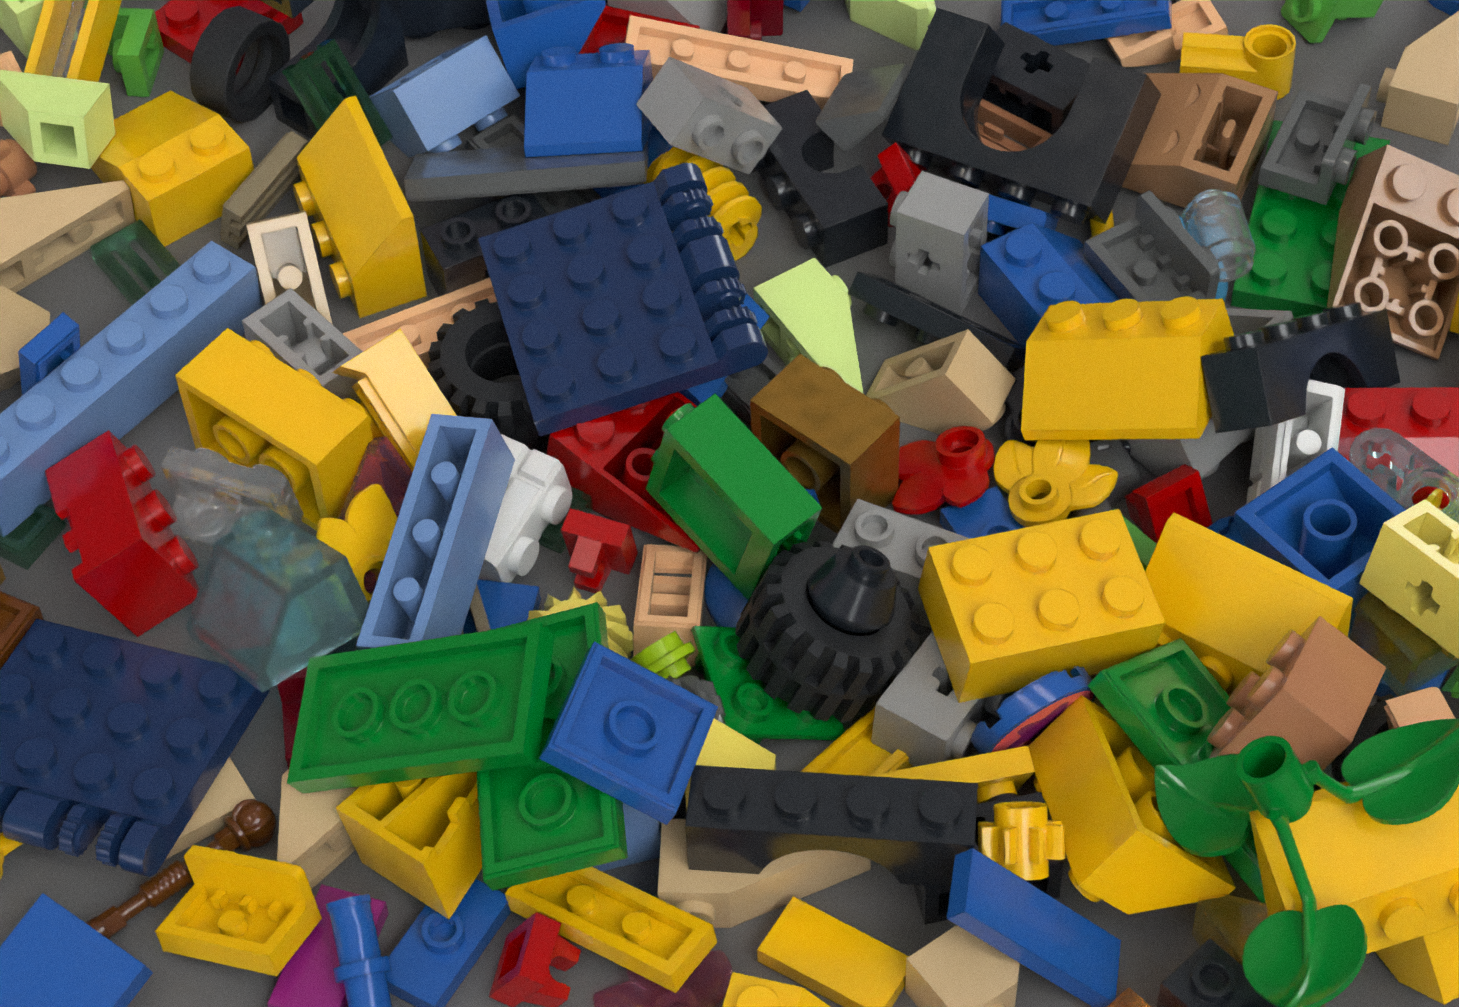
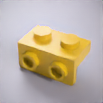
[155,845,322,977]

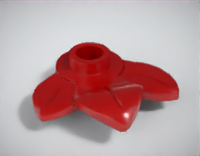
[892,426,995,515]

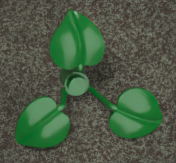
[1154,719,1459,1007]

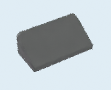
[816,63,911,152]

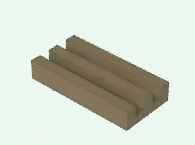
[220,131,308,250]

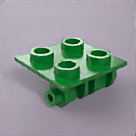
[691,626,845,745]

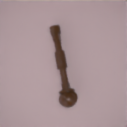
[86,799,276,940]

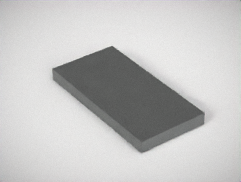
[404,139,649,202]

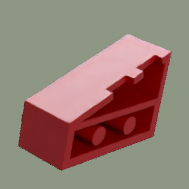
[45,430,203,637]

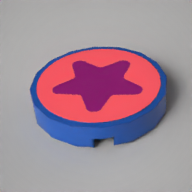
[970,666,1096,755]

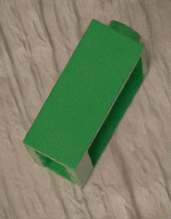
[646,394,822,600]

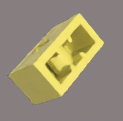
[1359,499,1459,659]

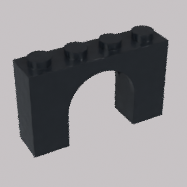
[260,0,409,139]
[882,8,1161,225]

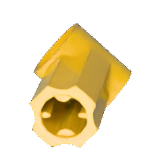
[1179,24,1296,100]

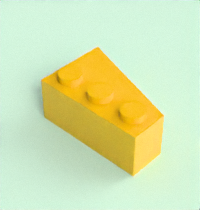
[336,772,482,920]

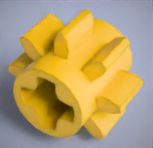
[978,801,1065,881]

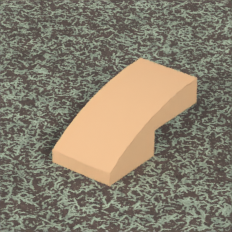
[1105,0,1229,67]

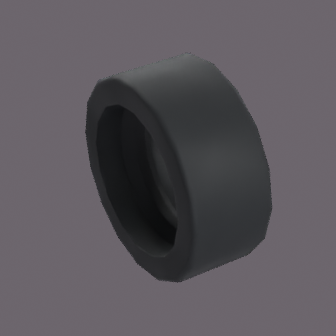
[189,6,290,122]

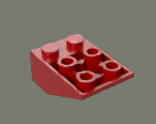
[547,392,701,553]

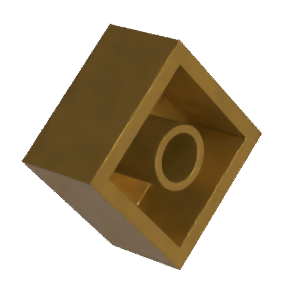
[750,354,900,534]

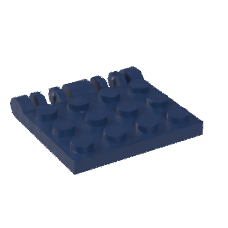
[478,163,768,437]
[0,619,270,877]

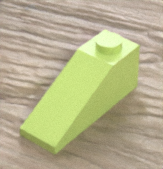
[753,257,864,394]

